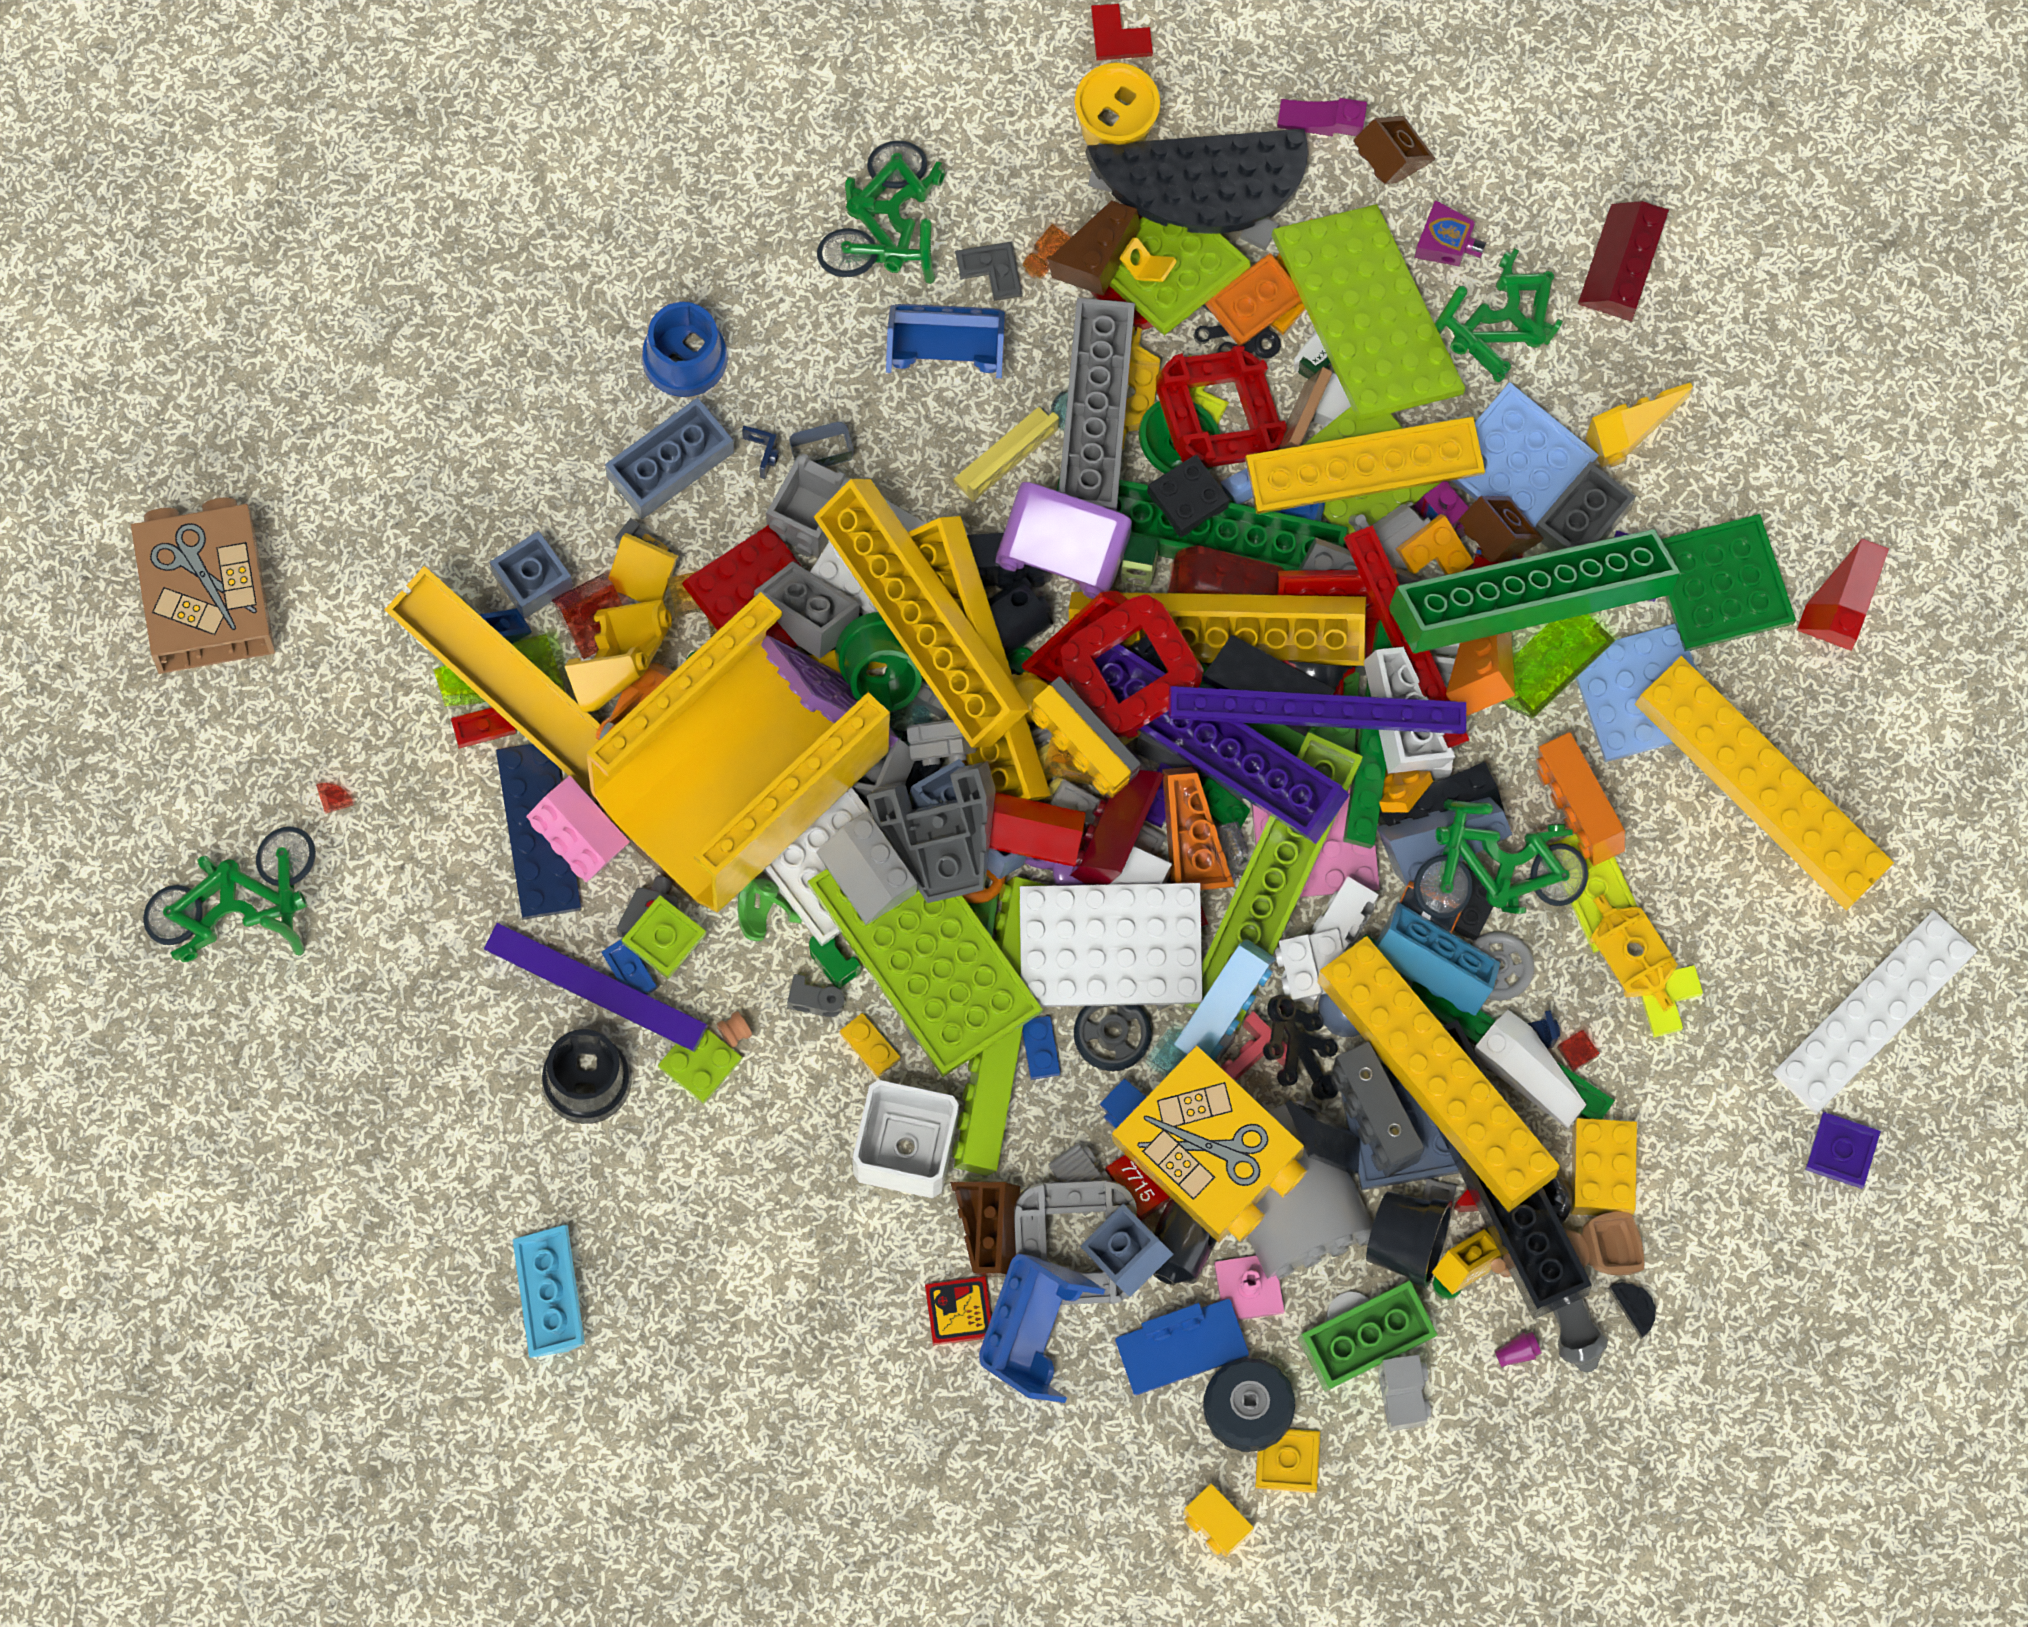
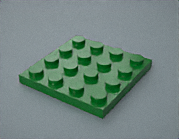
[1661,514,1796,652]

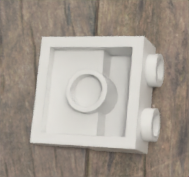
[1275,929,1344,1001]

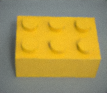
[1571,1118,1637,1216]

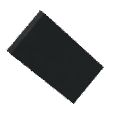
[1202,634,1335,737]

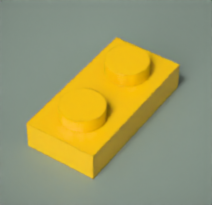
[839,1013,901,1078]

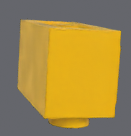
[1432,1229,1501,1295]
[1183,1483,1254,1557]

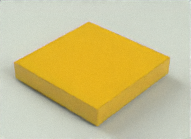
[606,533,679,603]
[1255,1429,1320,1493]

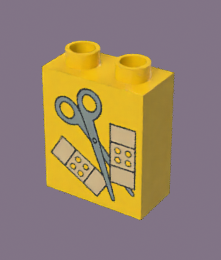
[1112,1045,1307,1243]

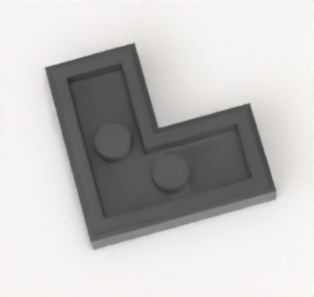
[955,242,1022,301]

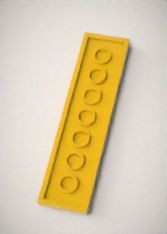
[1245,417,1485,514]

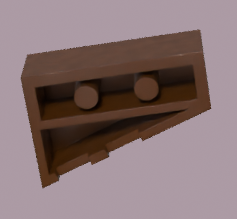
[1048,200,1141,296]
[950,1182,1020,1277]

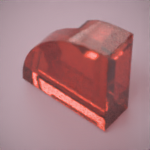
[316,783,353,814]

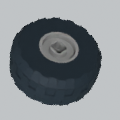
[1203,1358,1295,1452]

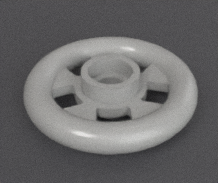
[1470,932,1534,1001]

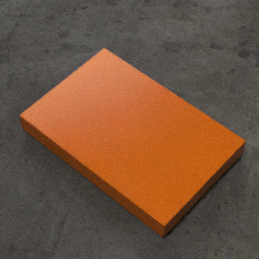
[1205,253,1302,346]

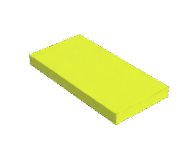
[1548,834,1637,953]

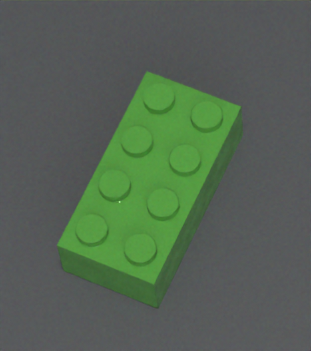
[1297,1281,1438,1392]

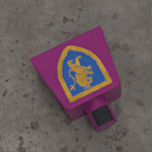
[1414,201,1486,267]

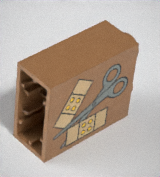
[130,497,275,674]

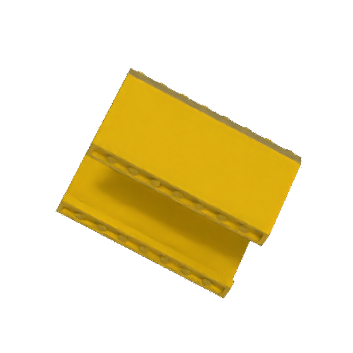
[586,592,890,913]

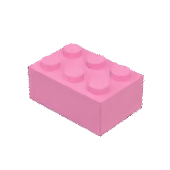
[526,775,630,883]

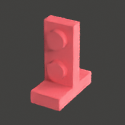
[1220,1011,1287,1082]

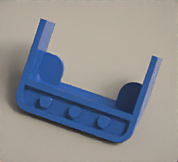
[886,304,1005,379]
[979,1254,1105,1403]

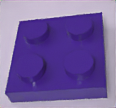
[1805,1112,1881,1189]

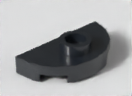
[1608,1282,1656,1339]

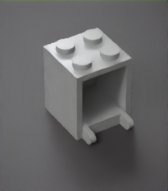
[766,453,850,558]

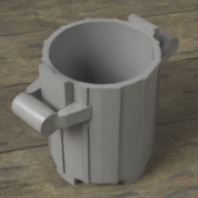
[1349,501,1431,571]

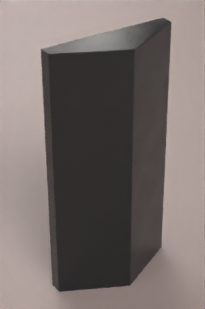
[1285,1100,1360,1175]

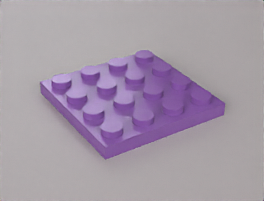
[761,635,898,748]

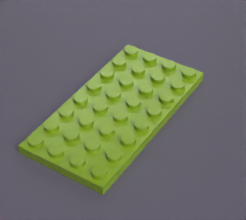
[1271,204,1465,421]
[807,833,1043,1077]

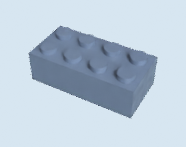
[605,397,734,519]

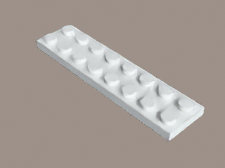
[1773,910,1978,1115]

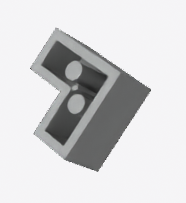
[1378,1355,1431,1432]

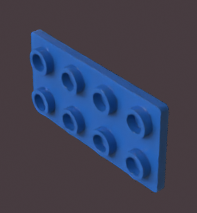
[1115,1299,1249,1396]

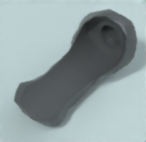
[1553,1298,1608,1373]

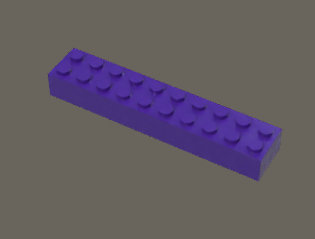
[1095,644,1349,844]

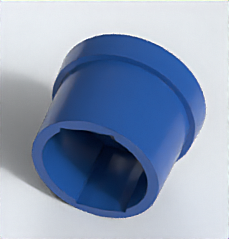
[642,302,728,397]

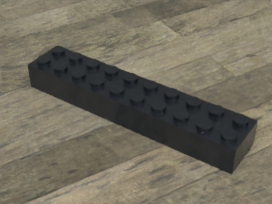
[1435,1020,1592,1320]

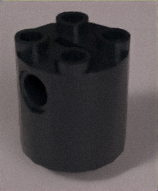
[988,576,1053,658]
[1153,1198,1216,1286]

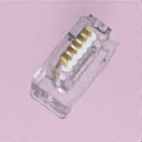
[1216,821,1252,881]

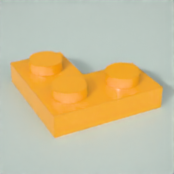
[1396,514,1474,575]
[1379,769,1433,812]

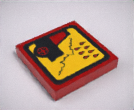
[925,1277,991,1346]

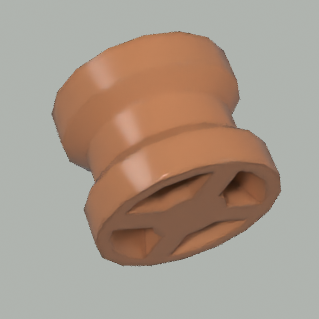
[716,1011,753,1048]

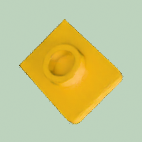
[1120,238,1177,282]

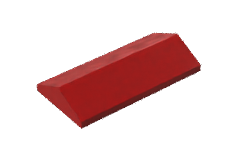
[1022,591,1128,685]
[989,792,1086,867]

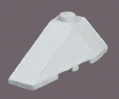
[1474,1010,1586,1129]

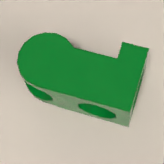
[809,936,861,989]

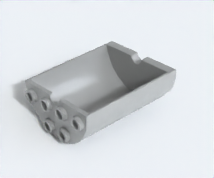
[1248,1100,1373,1279]

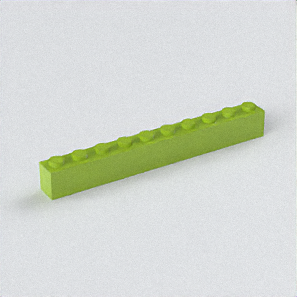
[952,876,1048,1176]

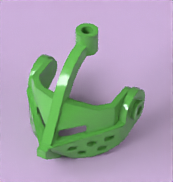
[737,878,802,941]

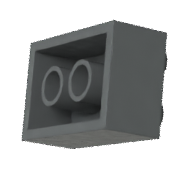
[1535,462,1636,551]

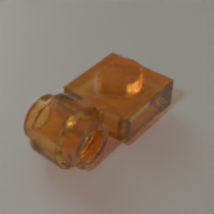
[1022,224,1071,280]

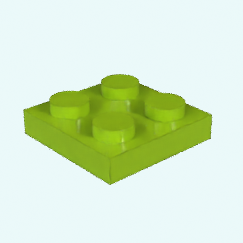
[621,895,707,979]
[658,1029,743,1104]

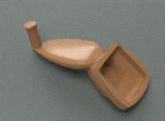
[1491,1211,1645,1277]

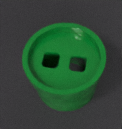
[835,612,922,711]

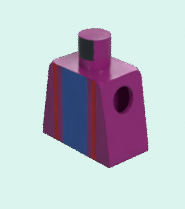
[1414,481,1469,539]

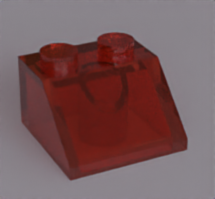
[552,573,623,660]

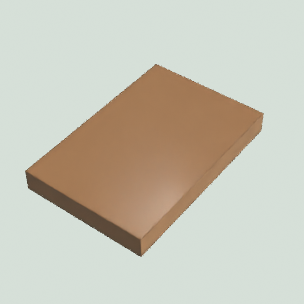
[1276,367,1332,450]

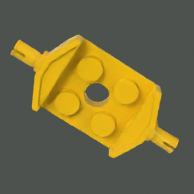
[1122,327,1161,449]
[1589,894,1678,1012]

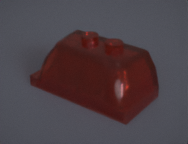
[1166,545,1285,595]

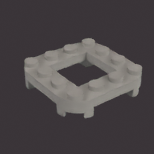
[1014,1180,1137,1305]

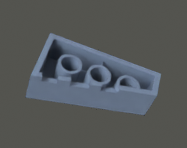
[909,759,1026,879]
[1377,797,1512,887]

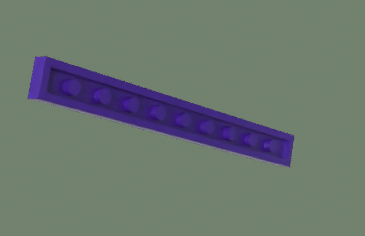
[1169,686,1466,734]

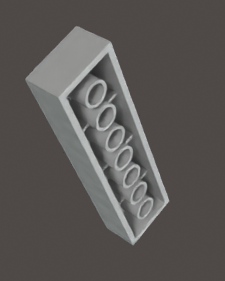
[1059,298,1135,511]

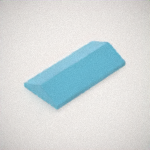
[512,1225,585,1358]

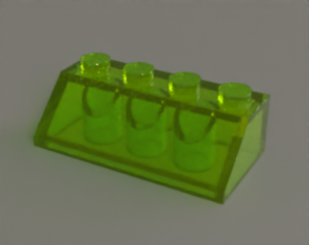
[1502,614,1615,719]

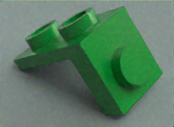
[1199,777,1250,833]

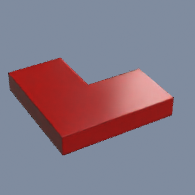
[1091,4,1153,61]

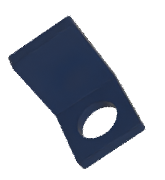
[742,426,779,479]
[1527,1010,1560,1049]

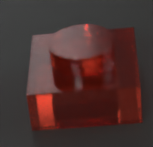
[1557,1030,1600,1072]

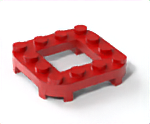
[1156,346,1287,468]
[1061,594,1204,739]

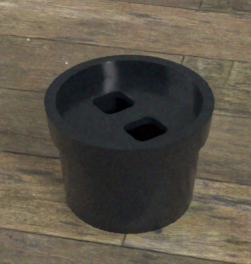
[541,1029,631,1124]
[1366,1191,1452,1289]

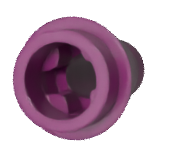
[1494,1331,1542,1368]

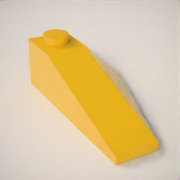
[1585,382,1693,468]

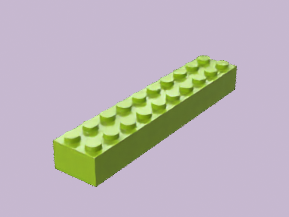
[1184,732,1363,1031]

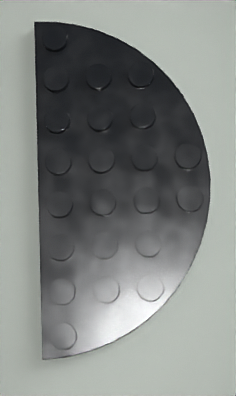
[1085,129,1308,234]

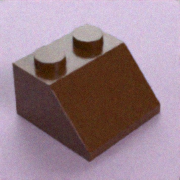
[1353,116,1436,184]
[1458,496,1544,563]

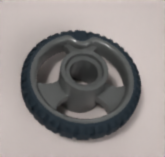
[1073,1005,1151,1072]

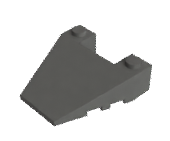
[867,761,996,903]

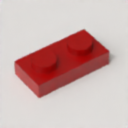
[451,707,516,749]

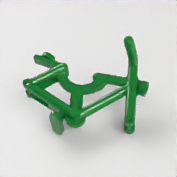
[1434,248,1563,382]

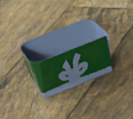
[789,422,854,467]

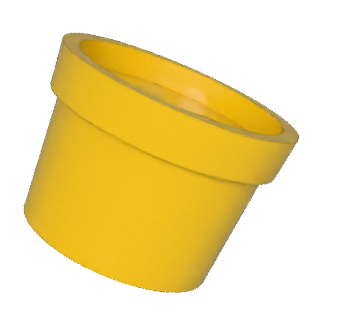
[1074,63,1160,145]

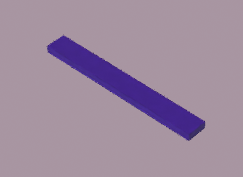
[484,923,708,1052]

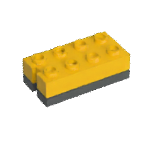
[1031,676,1141,798]

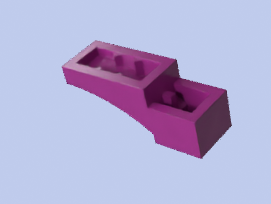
[1277,98,1367,137]

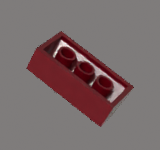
[1578,201,1669,322]
[1070,770,1164,885]

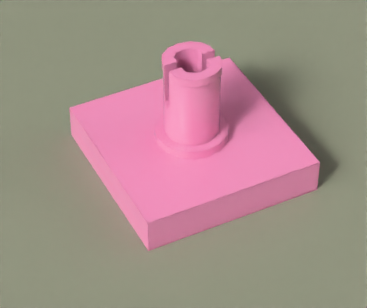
[1214,1255,1285,1321]

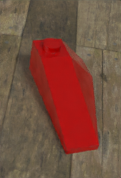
[1796,538,1889,651]

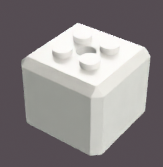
[853,1080,959,1198]

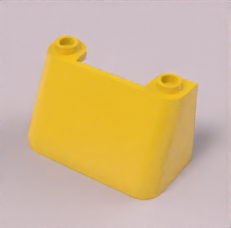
[565,599,672,713]

